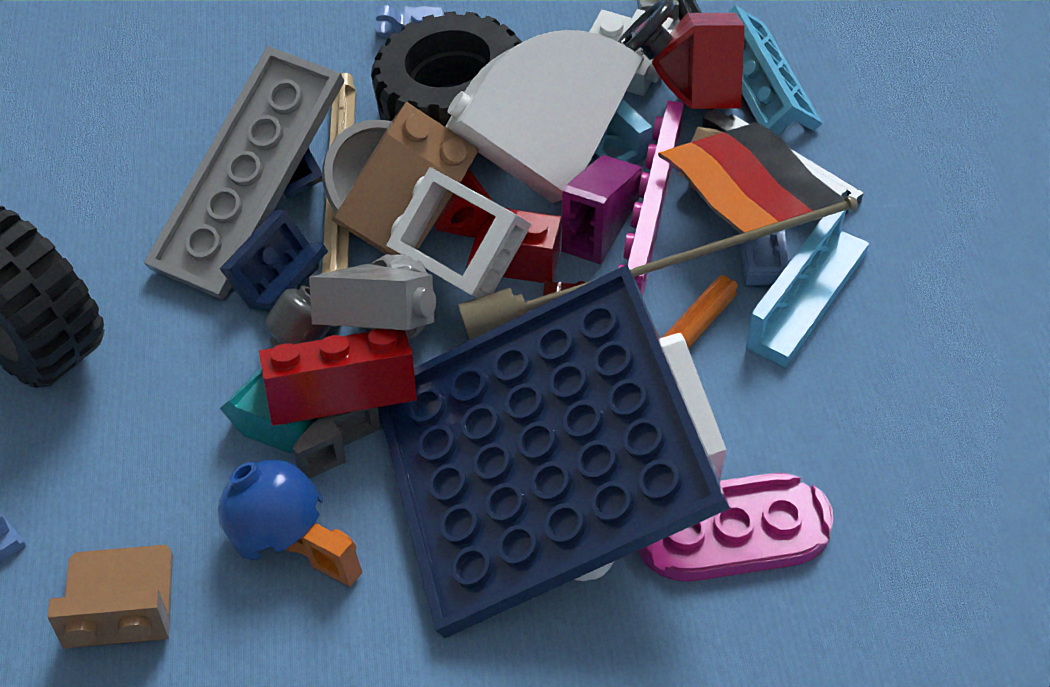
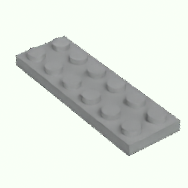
[144,46,345,301]

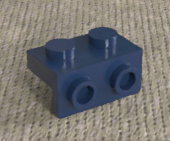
[219,210,328,310]

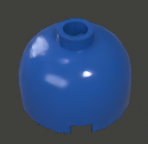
[218,460,323,560]

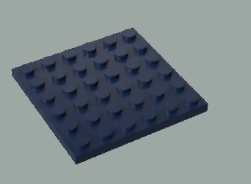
[378,264,730,638]

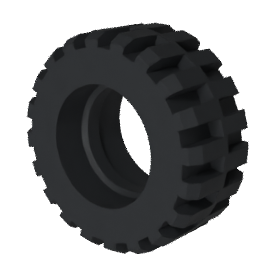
[371,11,522,127]
[0,206,105,388]

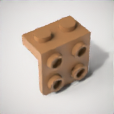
[47,545,173,649]

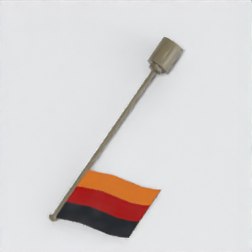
[458,122,858,341]

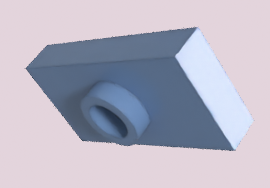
[738,230,790,285]

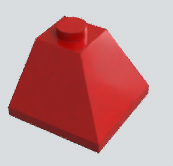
[466,207,562,285]

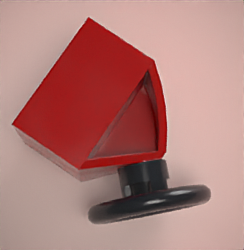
[617,0,745,109]

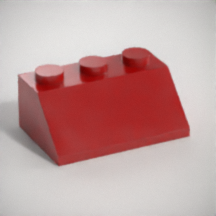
[259,328,417,426]

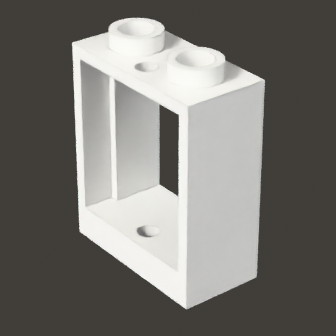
[386,167,532,298]

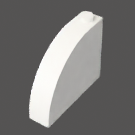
[445,30,643,203]

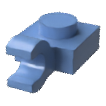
[376,5,442,38]

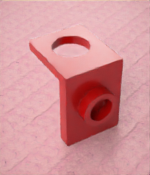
[434,170,494,238]

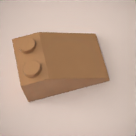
[332,102,479,255]

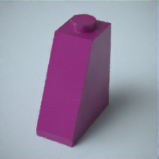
[561,155,642,265]

